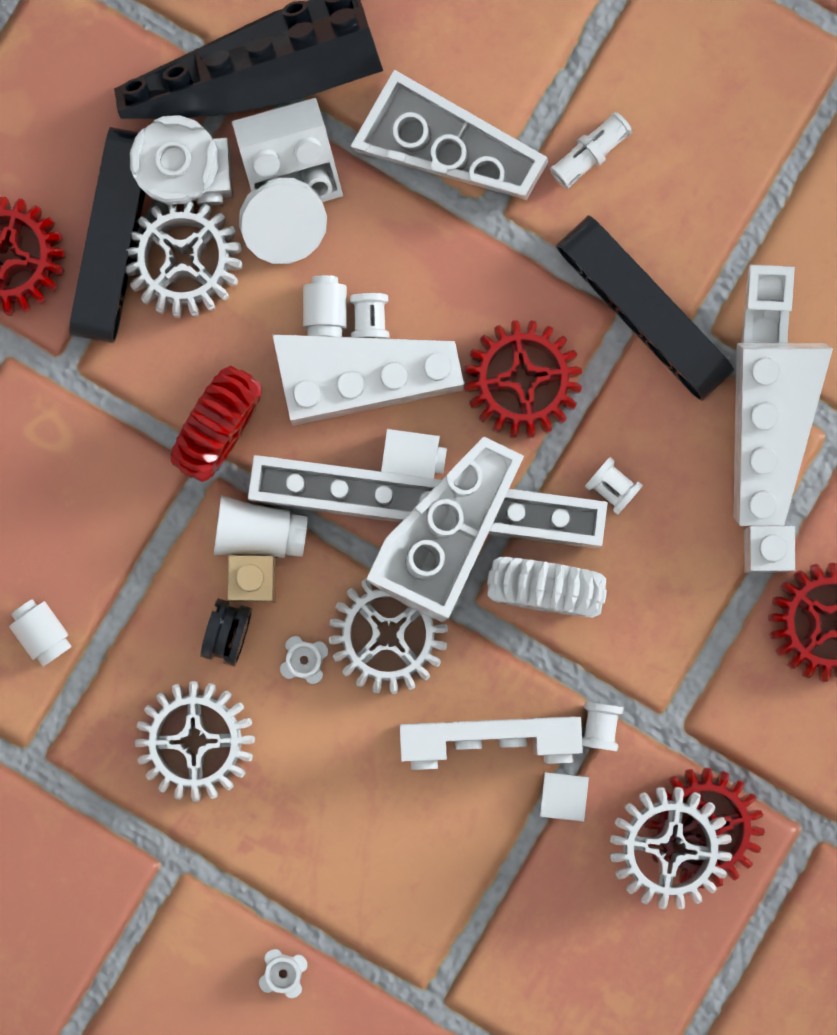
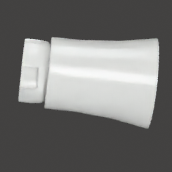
[213,495,308,558]

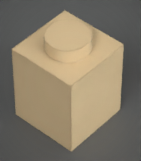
[228,555,276,603]

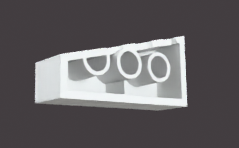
[350,70,548,200]
[272,334,464,426]
[733,343,833,526]

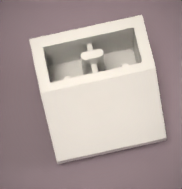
[232,98,343,202]

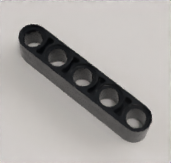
[69,127,145,343]
[556,215,734,401]

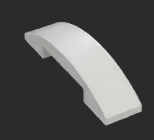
[741,264,795,343]

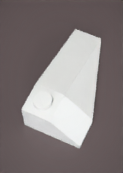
[366,437,524,622]

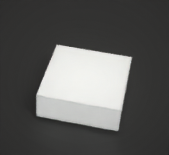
[539,772,589,822]

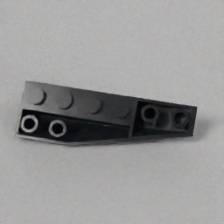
[114,0,383,119]

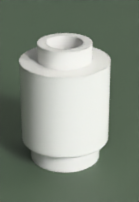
[303,275,347,337]
[8,599,72,667]

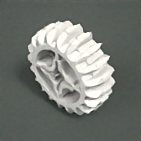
[125,201,243,318]
[487,557,607,618]
[329,579,448,694]
[135,681,255,802]
[610,787,732,909]

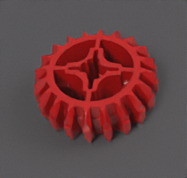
[0,197,66,316]
[464,320,582,439]
[170,365,262,482]
[768,563,837,682]
[643,768,765,889]

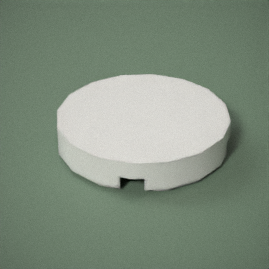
[130,115,218,205]
[239,178,327,264]

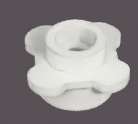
[280,636,328,684]
[259,949,308,998]

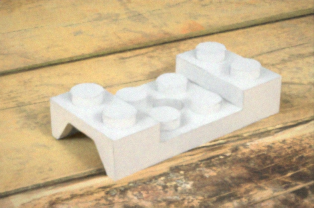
[400,716,583,770]

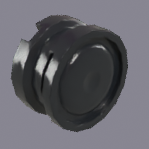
[200,598,252,667]

